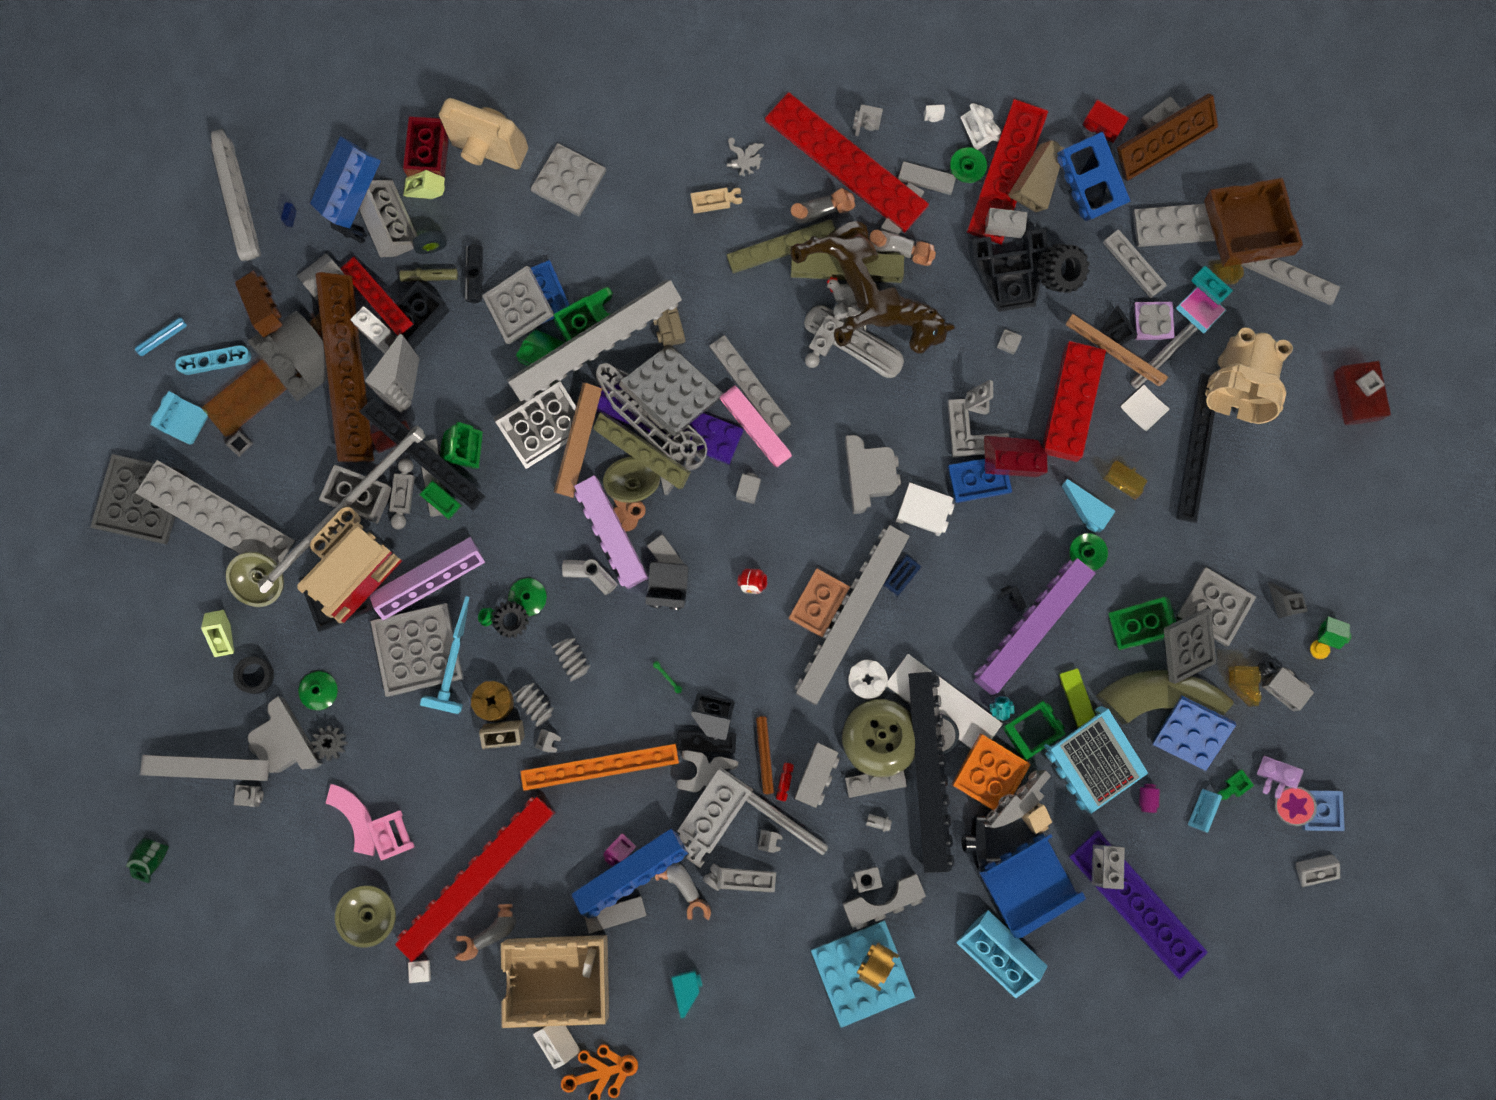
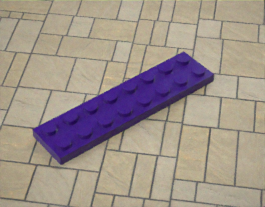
[596,374,744,465]
[1068,830,1208,980]

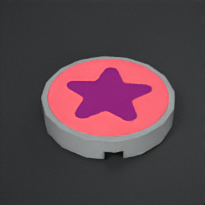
[1275,787,1317,826]

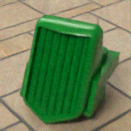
[441,422,483,469]

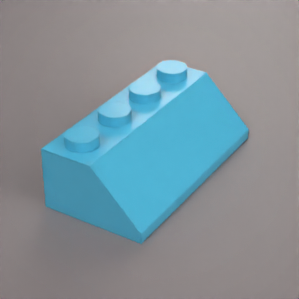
[956,910,1048,998]

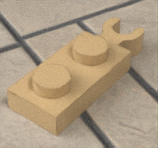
[691,188,742,214]

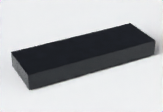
[677,730,736,753]

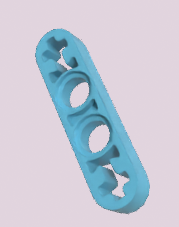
[175,345,251,375]

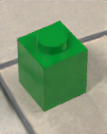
[1318,616,1352,650]

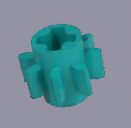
[990,696,1014,721]

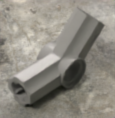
[562,559,618,596]

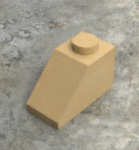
[1021,803,1052,834]

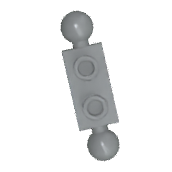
[805,303,848,368]
[389,458,415,529]

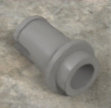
[866,813,892,832]

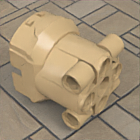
[1205,328,1293,424]

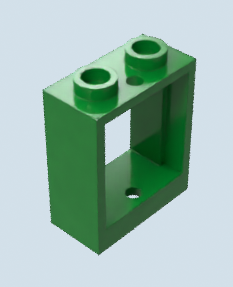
[1001,701,1065,760]

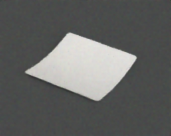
[1121,385,1169,431]

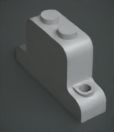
[845,435,901,514]
[248,697,323,773]

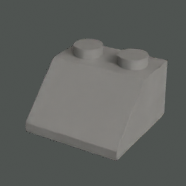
[297,253,345,302]

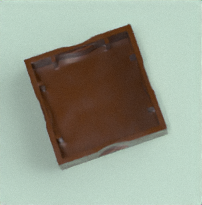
[1204,178,1303,267]

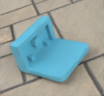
[150,391,209,445]

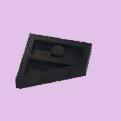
[1100,305,1138,355]

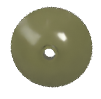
[603,457,660,503]
[226,552,284,607]
[335,886,396,948]

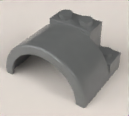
[248,311,328,402]

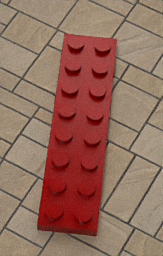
[967,99,1048,245]

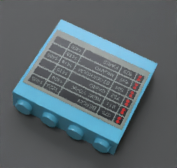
[1044,706,1148,814]

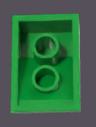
[1108,597,1176,650]

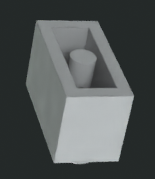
[985,208,1027,238]
[1262,667,1314,711]

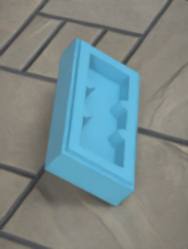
[1188,789,1222,833]

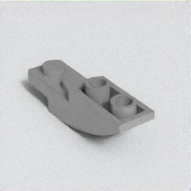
[984,770,1051,828]

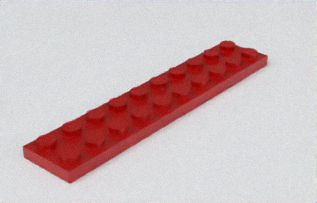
[765,92,929,233]

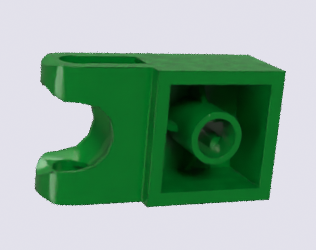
[553,287,613,342]

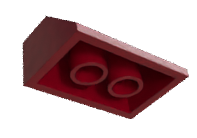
[984,436,1048,477]

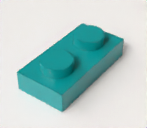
[1191,266,1233,306]

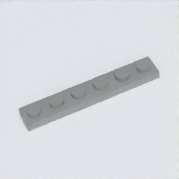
[1239,258,1340,305]
[709,335,791,435]

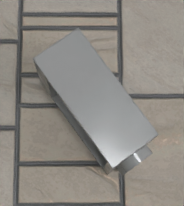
[1092,845,1125,889]

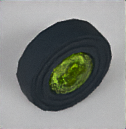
[413,231,447,254]

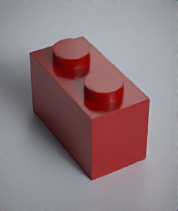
[1082,99,1129,143]

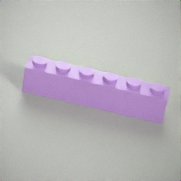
[574,475,649,589]
[369,537,485,620]

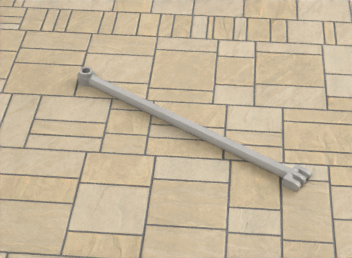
[258,425,425,593]

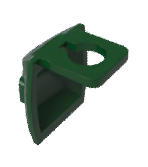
[126,837,169,883]

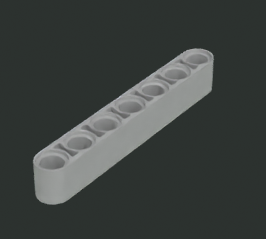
[140,755,270,781]

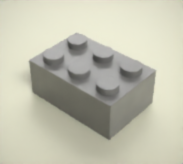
[319,465,392,524]

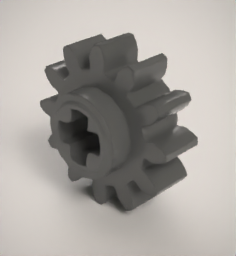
[311,726,348,761]

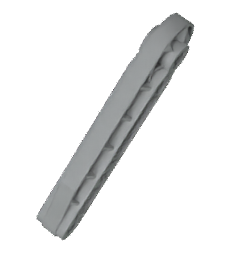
[211,129,261,261]
[596,363,707,470]

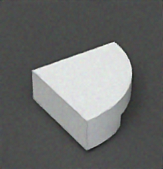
[582,948,597,978]

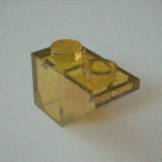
[1229,666,1262,707]

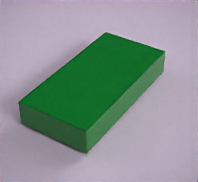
[419,481,462,520]

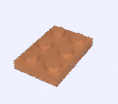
[788,568,850,638]

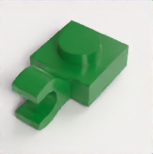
[1217,769,1254,801]

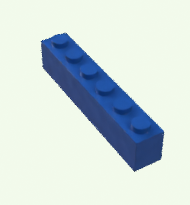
[571,829,688,919]

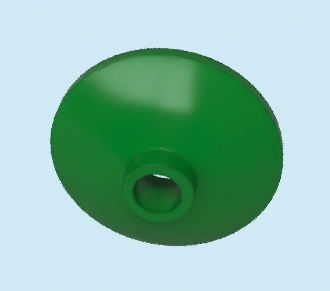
[950,147,987,183]
[1069,533,1108,571]
[508,578,547,616]
[298,671,338,710]

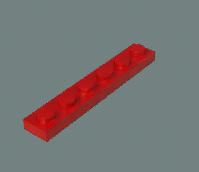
[340,257,413,336]

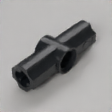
[464,244,484,303]

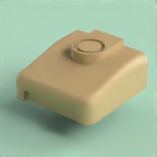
[439,98,528,170]

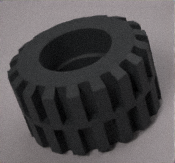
[1037,244,1090,293]

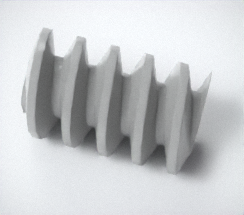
[552,638,591,682]
[513,683,554,727]

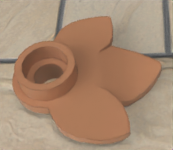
[613,499,646,532]

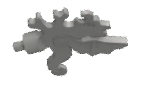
[726,138,764,177]

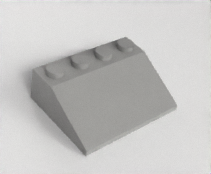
[365,334,419,413]
[493,380,576,469]

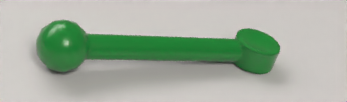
[653,661,682,693]

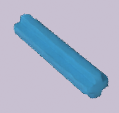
[135,317,187,356]

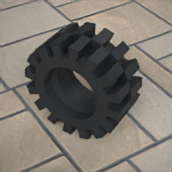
[491,601,529,638]

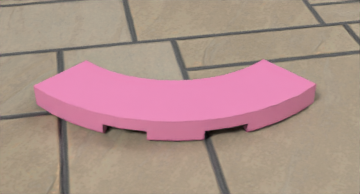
[326,784,376,856]

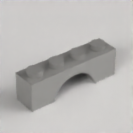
[842,873,926,929]

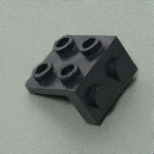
[645,562,688,610]

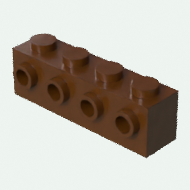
[235,270,283,338]

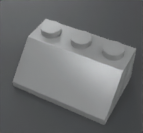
[793,743,840,808]

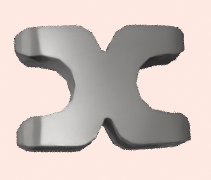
[675,751,739,792]

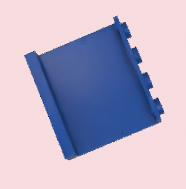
[980,833,1086,938]

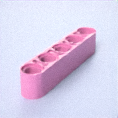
[720,385,792,468]

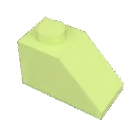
[403,170,445,199]
[201,610,234,657]

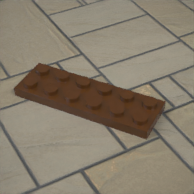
[1117,93,1218,181]

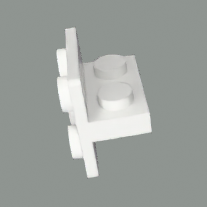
[961,103,1001,150]

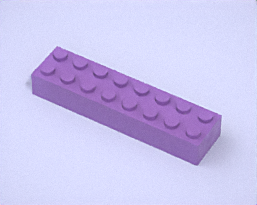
[973,558,1096,695]

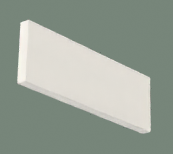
[887,654,1003,749]

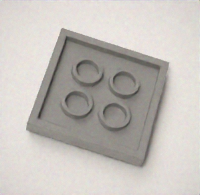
[531,143,606,217]
[482,266,554,344]
[1176,567,1256,647]

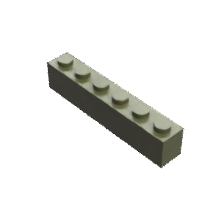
[791,252,904,283]

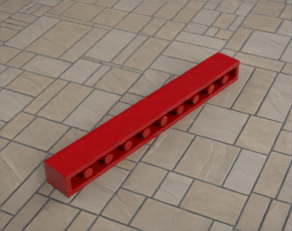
[395,797,555,962]

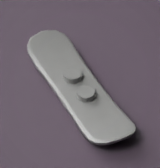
[804,305,904,378]

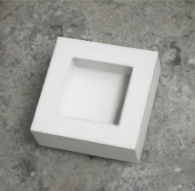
[924,105,945,122]
[408,960,431,983]

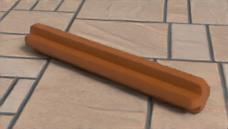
[756,716,774,794]

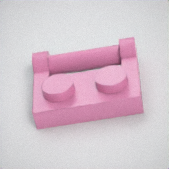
[367,810,415,861]

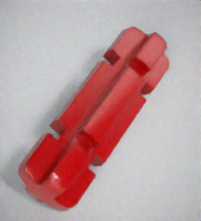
[776,762,794,801]

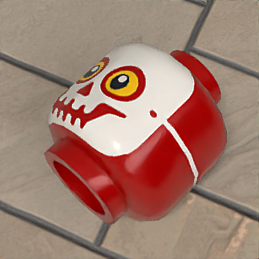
[737,569,767,594]

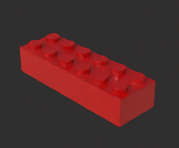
[1042,341,1106,462]

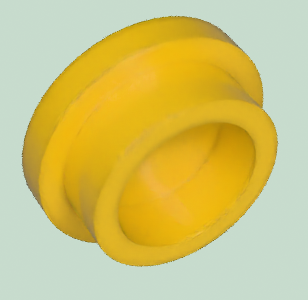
[1310,640,1330,659]

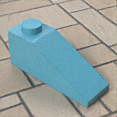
[1061,479,1115,533]

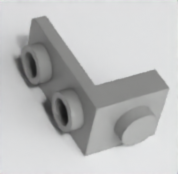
[966,380,993,415]

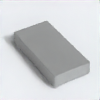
[647,534,684,564]

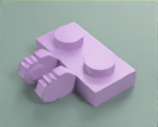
[1257,756,1304,799]

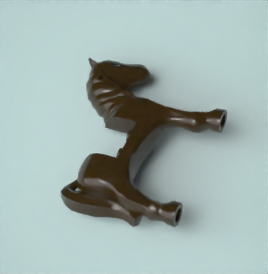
[790,221,955,354]

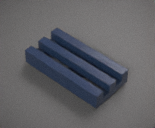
[883,555,921,597]

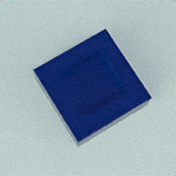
[280,202,297,227]

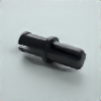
[330,222,367,244]

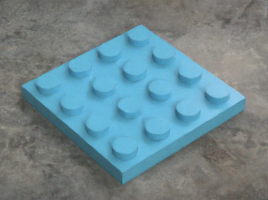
[811,920,915,1028]

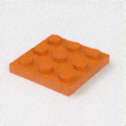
[951,734,1031,810]

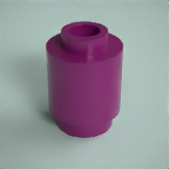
[1139,783,1160,813]

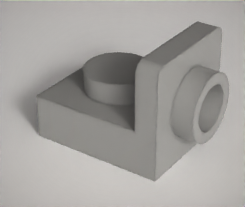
[234,785,264,807]

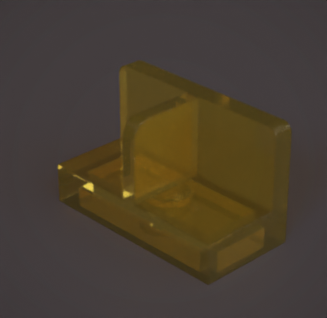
[1103,460,1147,499]

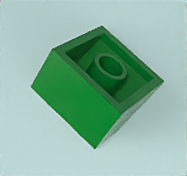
[516,329,565,366]

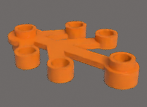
[561,1044,638,1100]

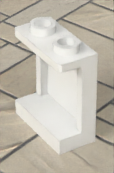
[350,307,396,354]
[896,483,955,536]

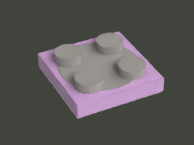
[1134,302,1175,340]

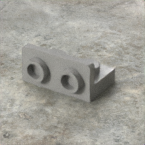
[1141,96,1186,129]
[853,104,883,136]

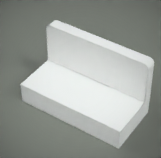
[533,1026,580,1069]

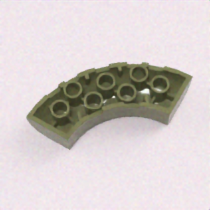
[1096,670,1234,724]

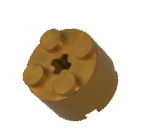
[471,681,514,721]
[857,943,899,991]

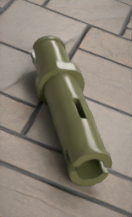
[400,268,458,283]

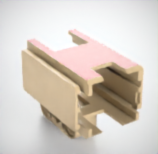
[298,507,402,623]

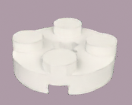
[849,660,888,700]

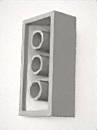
[359,180,417,257]

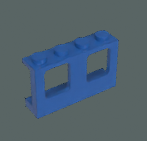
[1057,132,1131,221]

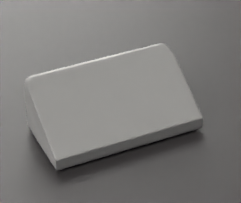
[1296,855,1340,887]

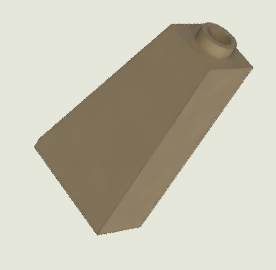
[1009,140,1065,212]

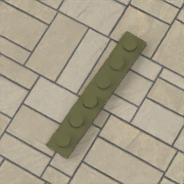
[727,220,835,273]
[593,412,691,489]

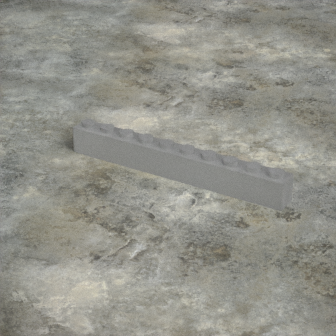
[507,279,682,402]
[795,525,910,706]

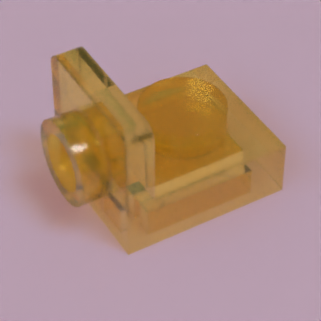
[1213,264,1244,284]

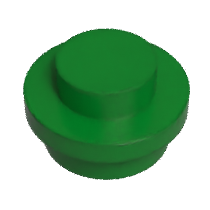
[478,608,495,627]

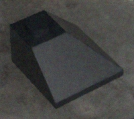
[691,693,735,740]

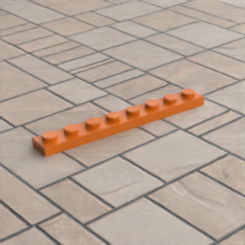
[521,744,679,791]

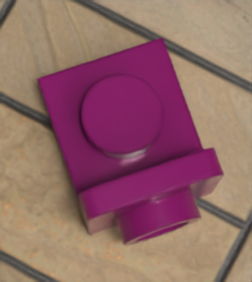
[603,833,637,866]

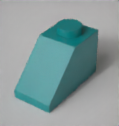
[672,970,703,1018]

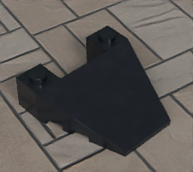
[968,228,1048,312]

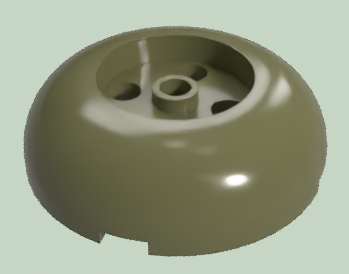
[842,699,915,777]

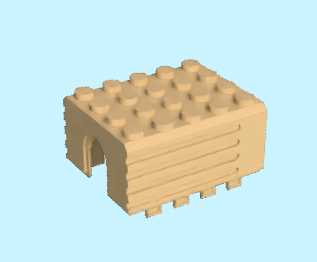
[501,935,609,1028]

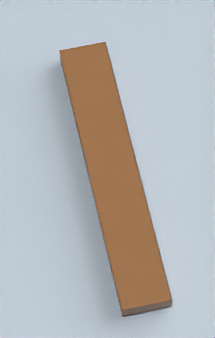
[1065,314,1168,386]
[554,383,602,498]

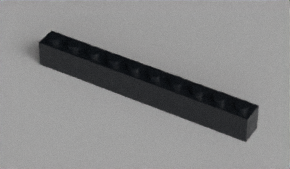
[908,672,955,873]

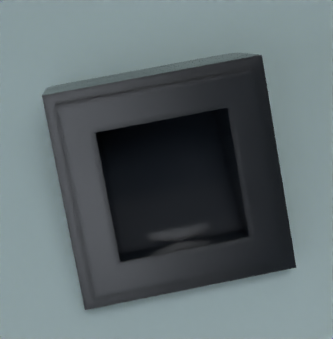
[224,429,253,457]

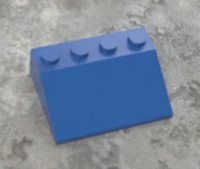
[310,136,381,228]

